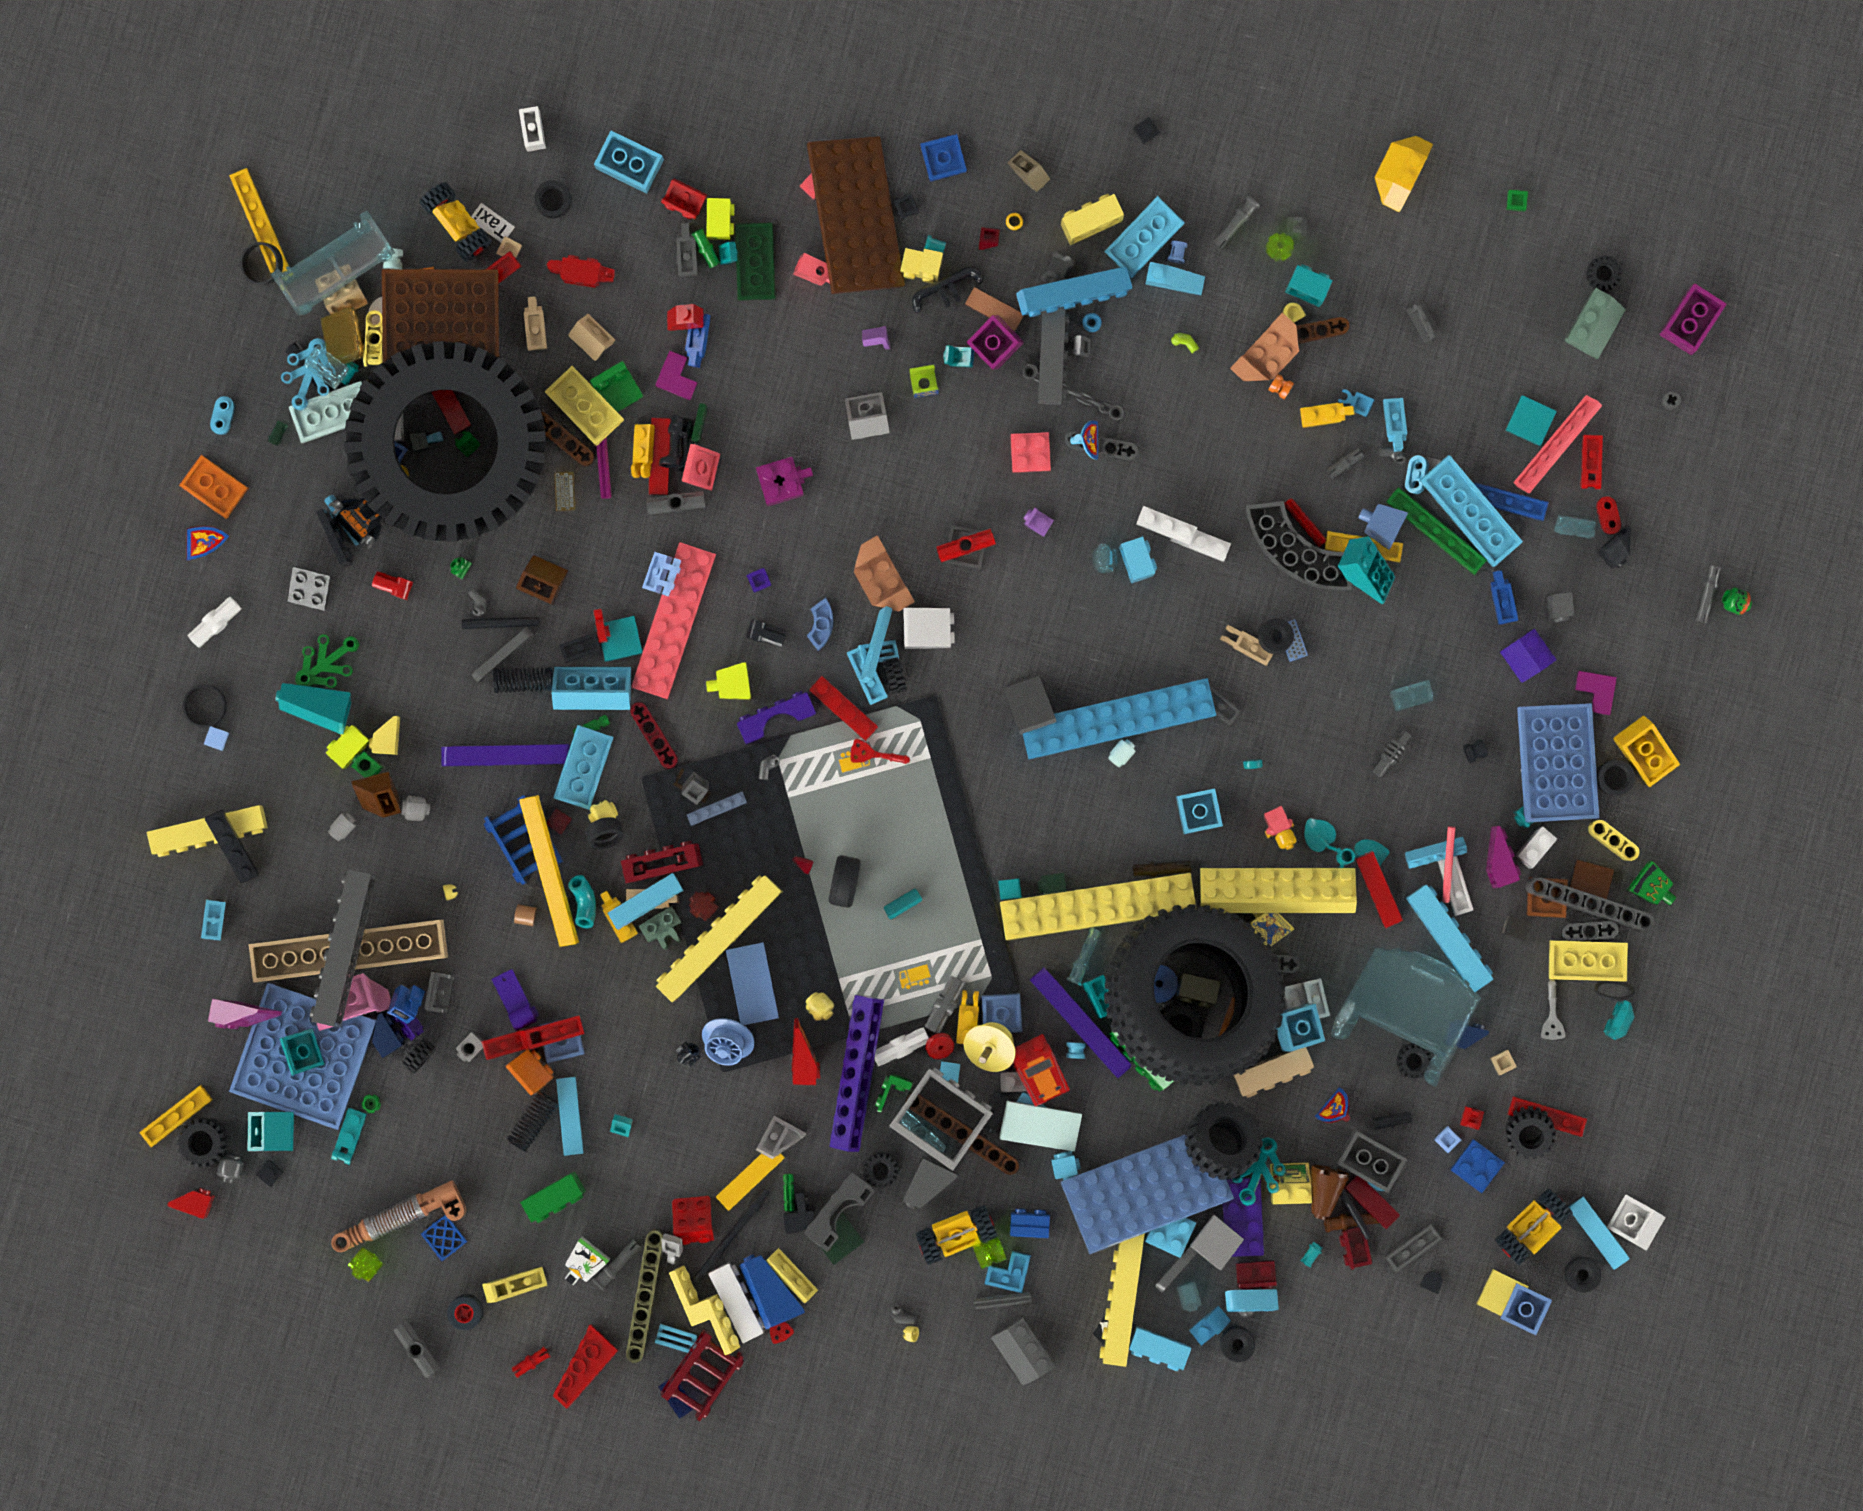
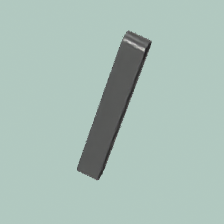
[1525,878,1655,930]

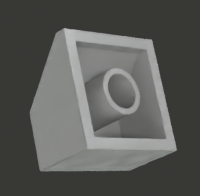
[845,392,889,440]

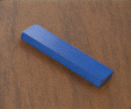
[1474,483,1549,521]

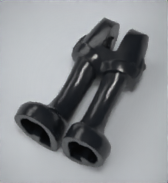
[659,415,693,472]

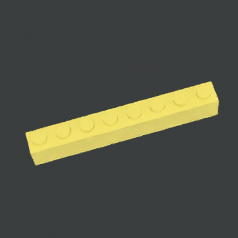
[1099,1233,1145,1367]

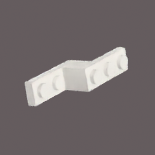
[1136,506,1231,562]

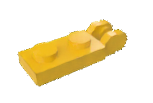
[631,424,654,478]
[956,990,979,1044]

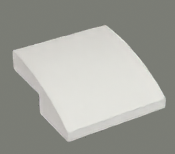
[1283,978,1330,1018]

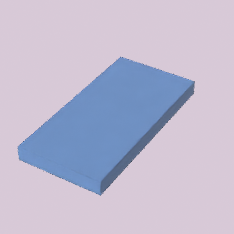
[726,942,779,1025]

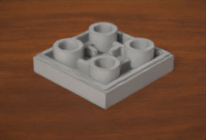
[1190,1215,1244,1270]

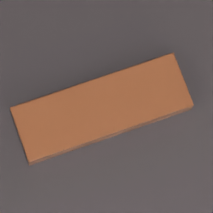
[965,287,1024,332]

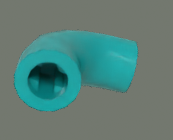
[568,875,596,928]

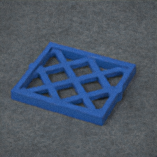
[421,1215,468,1261]

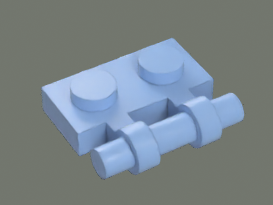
[642,552,682,597]

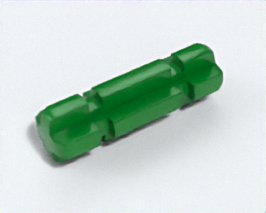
[573,715,610,734]
[783,1173,795,1212]

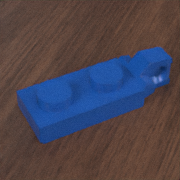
[685,314,711,368]
[1490,570,1518,625]

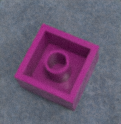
[967,315,1025,370]

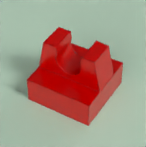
[1460,1106,1484,1130]

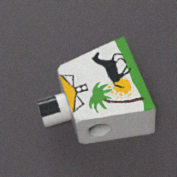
[565,1236,610,1285]

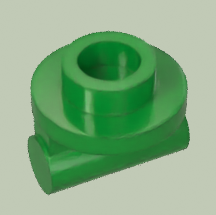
[450,557,472,580]

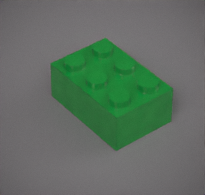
[520,1171,586,1223]

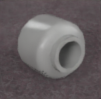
[401,796,430,821]

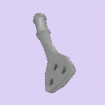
[1541,979,1566,1040]

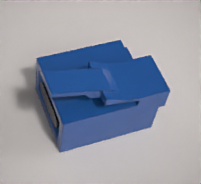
[387,985,425,1024]

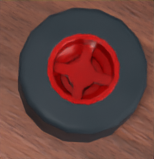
[447,1294,483,1331]

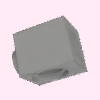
[455,1032,483,1062]

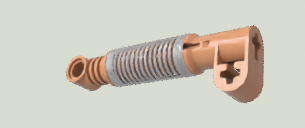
[331,1180,466,1252]

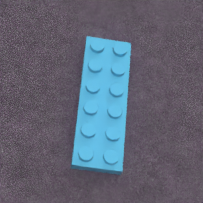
[1419,455,1523,567]

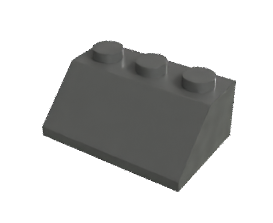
[1338,1129,1407,1193]
[991,1315,1055,1385]

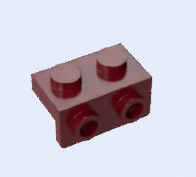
[1339,1227,1372,1270]

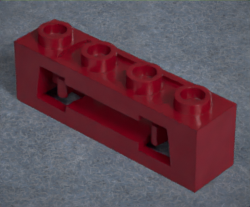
[621,841,703,883]

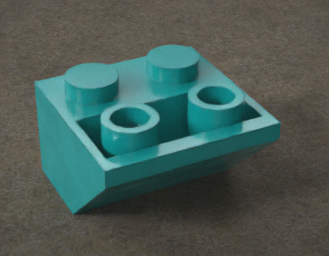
[247,1112,294,1151]

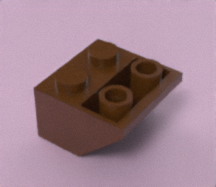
[516,555,568,605]
[351,772,401,818]

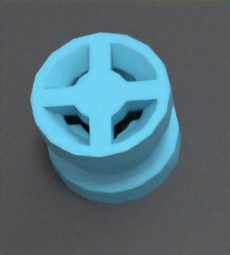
[1066,1042,1086,1059]

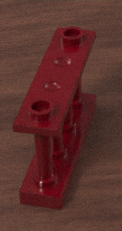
[660,1329,744,1422]

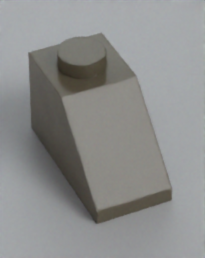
[1007,150,1050,192]

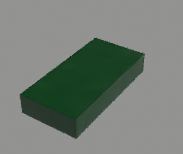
[691,403,708,444]

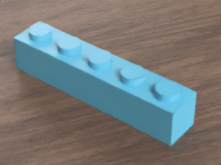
[1405,837,1467,869]

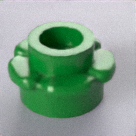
[362,1094,381,1113]

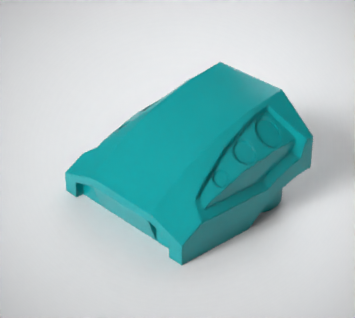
[1603,1000,1635,1040]

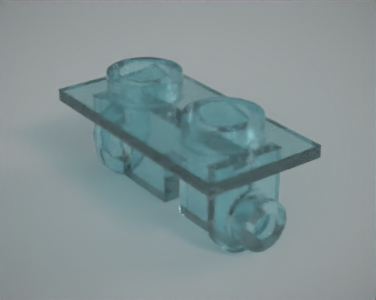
[1554,515,1596,539]

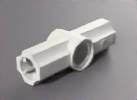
[187,597,242,648]
[875,1027,929,1067]

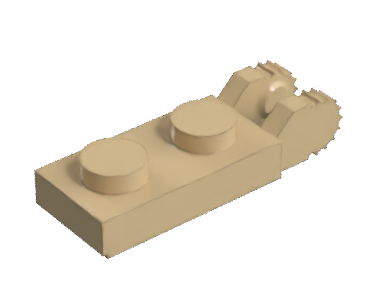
[1220,625,1273,666]

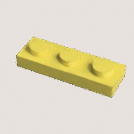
[766,1248,818,1304]

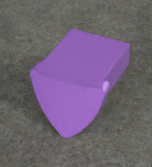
[862,326,891,350]

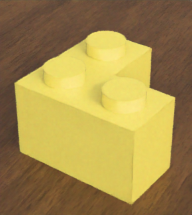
[900,248,943,283]

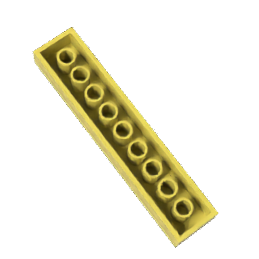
[1000,873,1196,941]

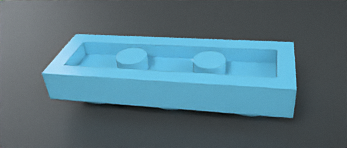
[847,648,888,705]

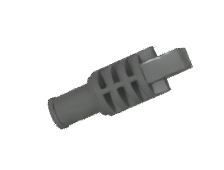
[1371,730,1411,779]

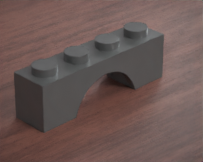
[804,1173,875,1252]

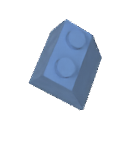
[1500,1283,1552,1335]

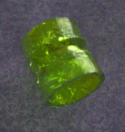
[973,1237,1007,1269]

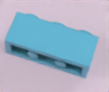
[1129,1326,1192,1371]

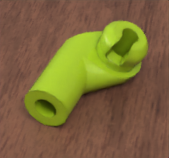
[1171,333,1199,353]

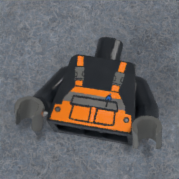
[328,498,382,550]

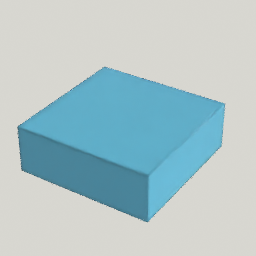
[940,1061,960,1083]

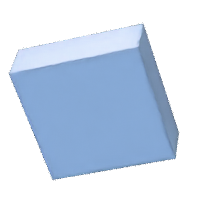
[204,726,229,751]
[1434,1126,1461,1153]

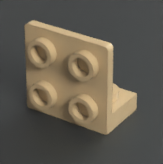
[315,265,368,320]

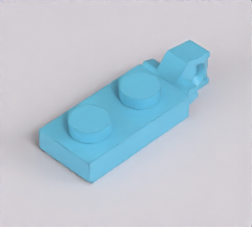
[1383,398,1407,452]

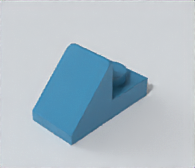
[1189,1305,1231,1346]

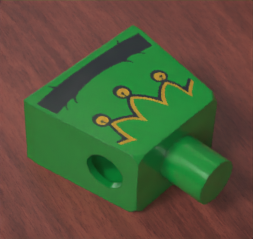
[1627,861,1676,906]

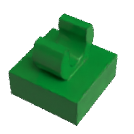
[455,431,481,457]

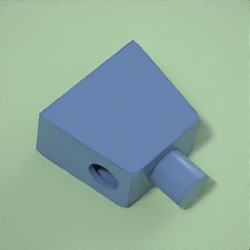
[1358,504,1408,550]

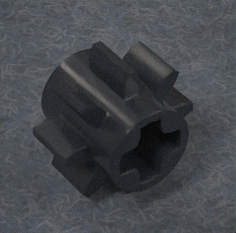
[676,1041,701,1067]

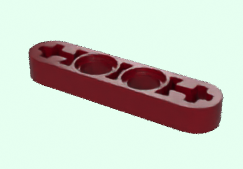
[630,702,678,769]

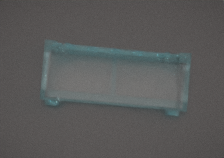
[271,211,395,316]

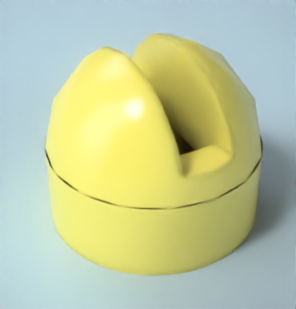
[443,884,458,901]
[903,1326,919,1342]

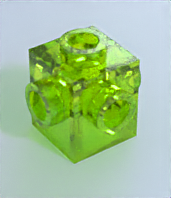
[1266,232,1294,262]
[348,1247,383,1282]

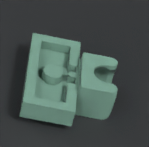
[639,906,682,950]

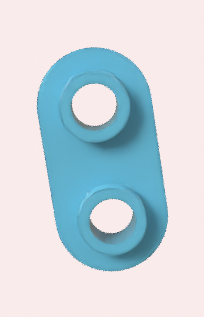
[210,396,235,435]
[1405,455,1429,494]

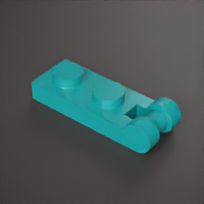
[331,1107,368,1165]

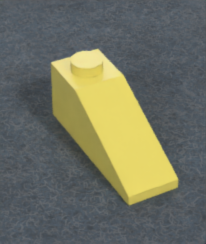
[482,1267,547,1303]

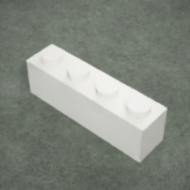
[709,1262,764,1343]

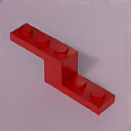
[481,1015,584,1060]

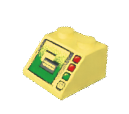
[1270,1163,1312,1204]

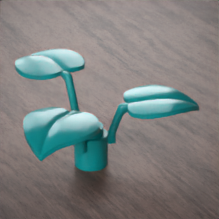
[1304,818,1390,868]

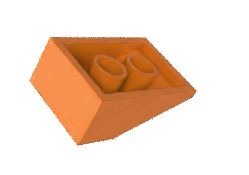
[505,1049,554,1095]

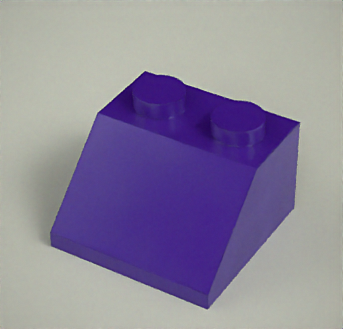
[1500,629,1556,683]

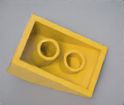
[1613,715,1680,787]

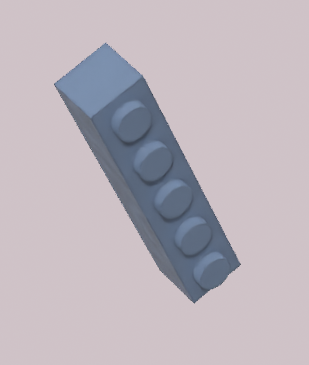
[687,792,747,826]

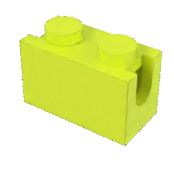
[706,198,735,240]
[326,725,370,769]

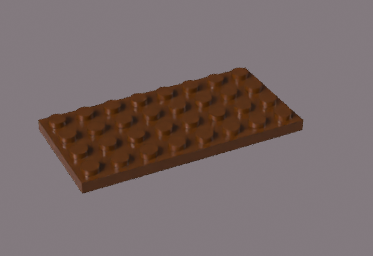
[807,136,905,294]

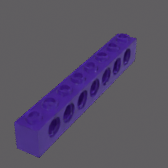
[830,995,884,1152]

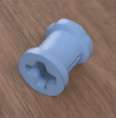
[1167,240,1188,264]

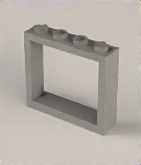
[890,1068,993,1171]

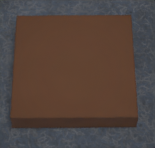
[1569,860,1614,904]

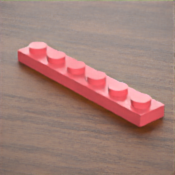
[1513,395,1602,494]

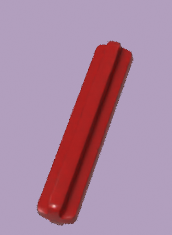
[1284,498,1327,546]

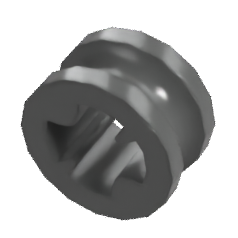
[1662,391,1681,410]

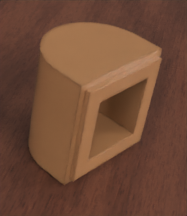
[514,904,537,927]

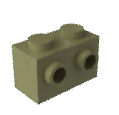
[1175,973,1220,1009]

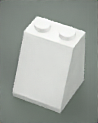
[904,608,954,649]

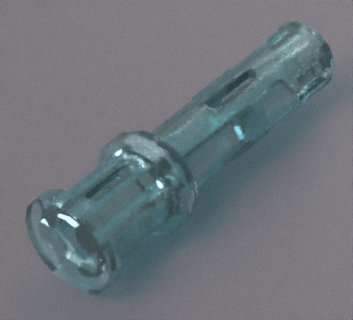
[1066,928,1102,987]

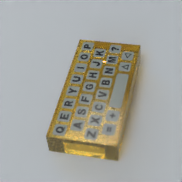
[554,472,576,511]

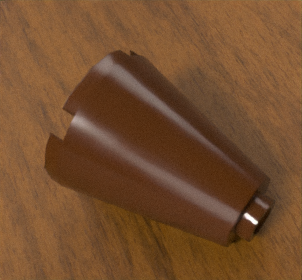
[1311,1164,1349,1220]

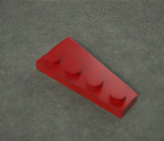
[553,1324,619,1409]

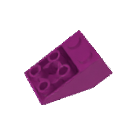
[1486,825,1521,888]

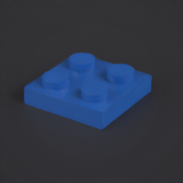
[920,134,967,182]
[1450,1139,1505,1193]

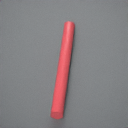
[1442,826,1456,903]

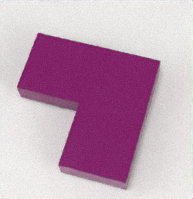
[655,351,698,401]
[1575,671,1617,715]

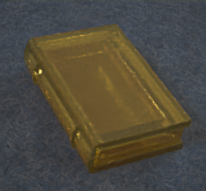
[321,307,364,368]

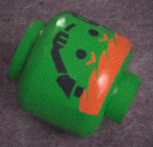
[1722,587,1752,615]

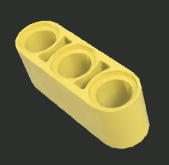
[1588,820,1639,861]

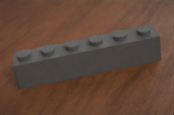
[1038,307,1069,405]

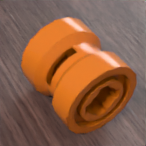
[1268,374,1294,400]

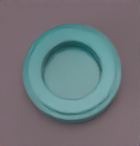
[1243,759,1263,769]

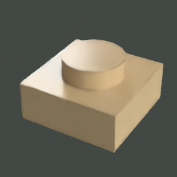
[496,236,523,258]
[1490,1050,1517,1076]

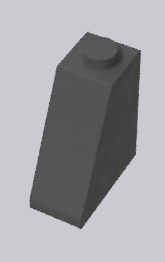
[903,1157,958,1210]

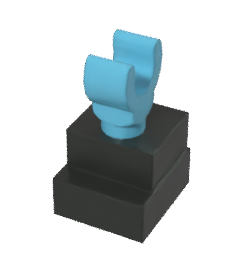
[409,432,443,454]

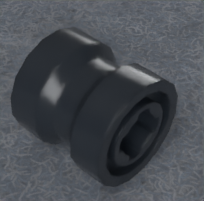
[1463,739,1488,763]

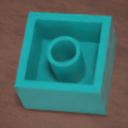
[1285,264,1333,307]

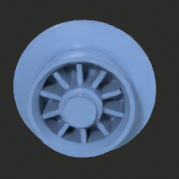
[702,1018,755,1065]

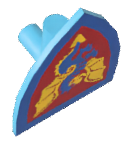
[1070,421,1098,460]

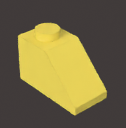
[369,716,400,755]

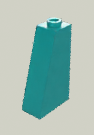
[276,683,352,734]

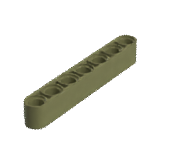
[626,1229,664,1363]

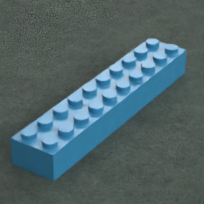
[1023,678,1216,760]

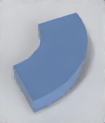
[807,598,834,651]

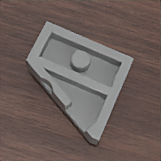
[756,1116,806,1159]

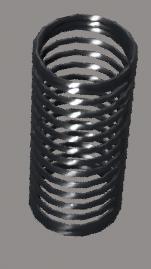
[493,667,553,693]
[507,1091,559,1152]

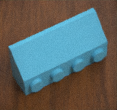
[552,667,631,710]

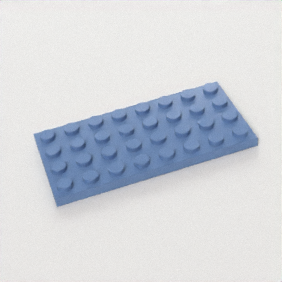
[1061,1135,1234,1254]

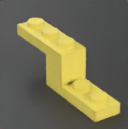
[669,1265,740,1355]

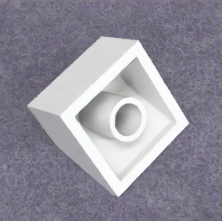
[1607,1195,1666,1251]

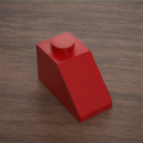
[667,304,703,331]
[167,1187,215,1219]

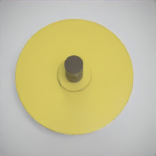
[964,1022,1016,1072]

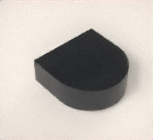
[1420,1271,1443,1294]

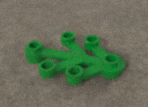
[295,634,360,688]

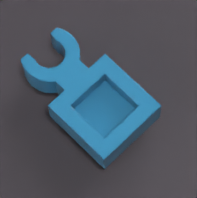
[1338,389,1375,417]

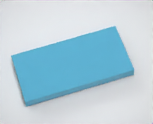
[1104,196,1185,278]
[553,725,614,810]

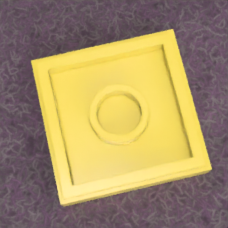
[1476,1269,1529,1316]

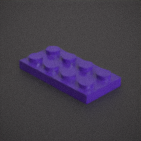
[1222,1178,1264,1257]

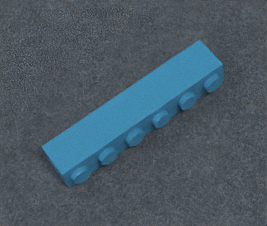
[1016,266,1132,317]

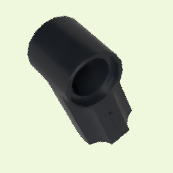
[746,619,787,648]

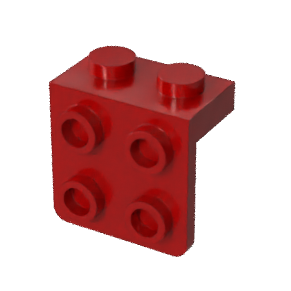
[672,1196,714,1245]

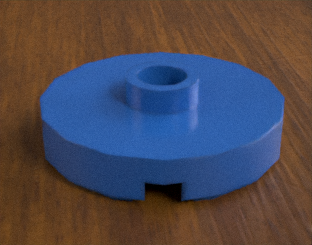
[1154,965,1178,1003]

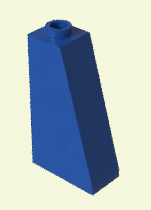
[739,1254,805,1330]

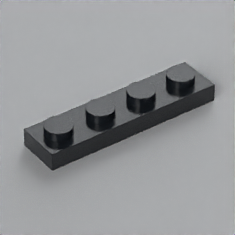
[205,809,259,884]

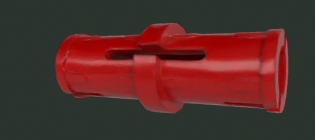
[511,1346,551,1378]

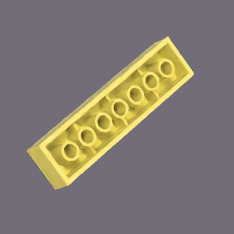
[1200,868,1357,913]
[656,875,783,1003]

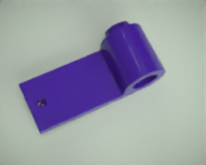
[491,969,539,1031]

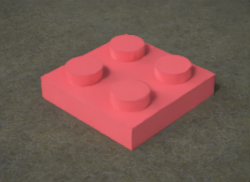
[1011,432,1051,473]
[682,444,720,491]

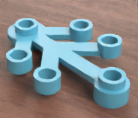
[281,338,336,411]

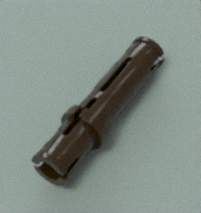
[1133,860,1191,877]

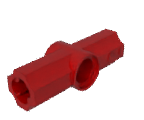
[936,528,996,563]

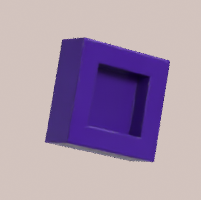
[747,568,772,593]

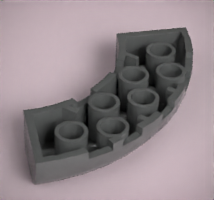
[1245,501,1352,591]

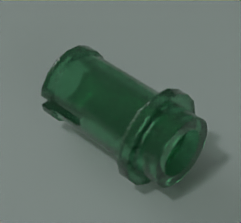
[267,420,288,446]

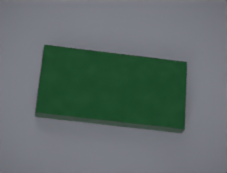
[735,223,776,301]

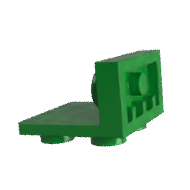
[590,361,643,412]
[875,1073,913,1113]

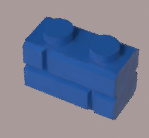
[1010,1208,1050,1238]

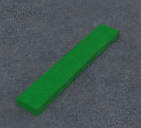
[1386,487,1487,575]

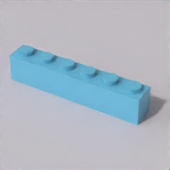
[1406,884,1493,993]

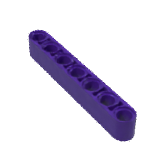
[441,744,571,766]
[1030,967,1132,1079]

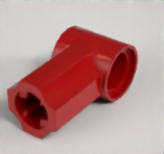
[372,571,413,600]

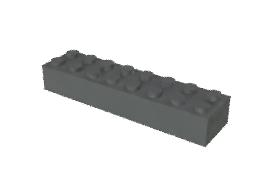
[310,869,377,1028]

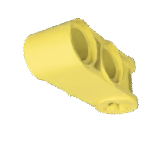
[363,310,383,367]

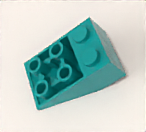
[1338,536,1395,604]

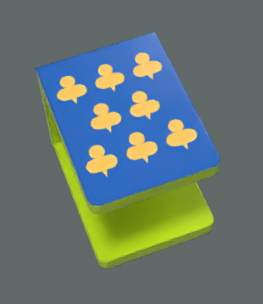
[910,365,939,398]

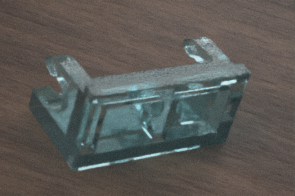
[305,345,349,389]
[1390,680,1434,711]

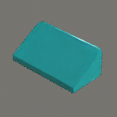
[884,888,923,920]

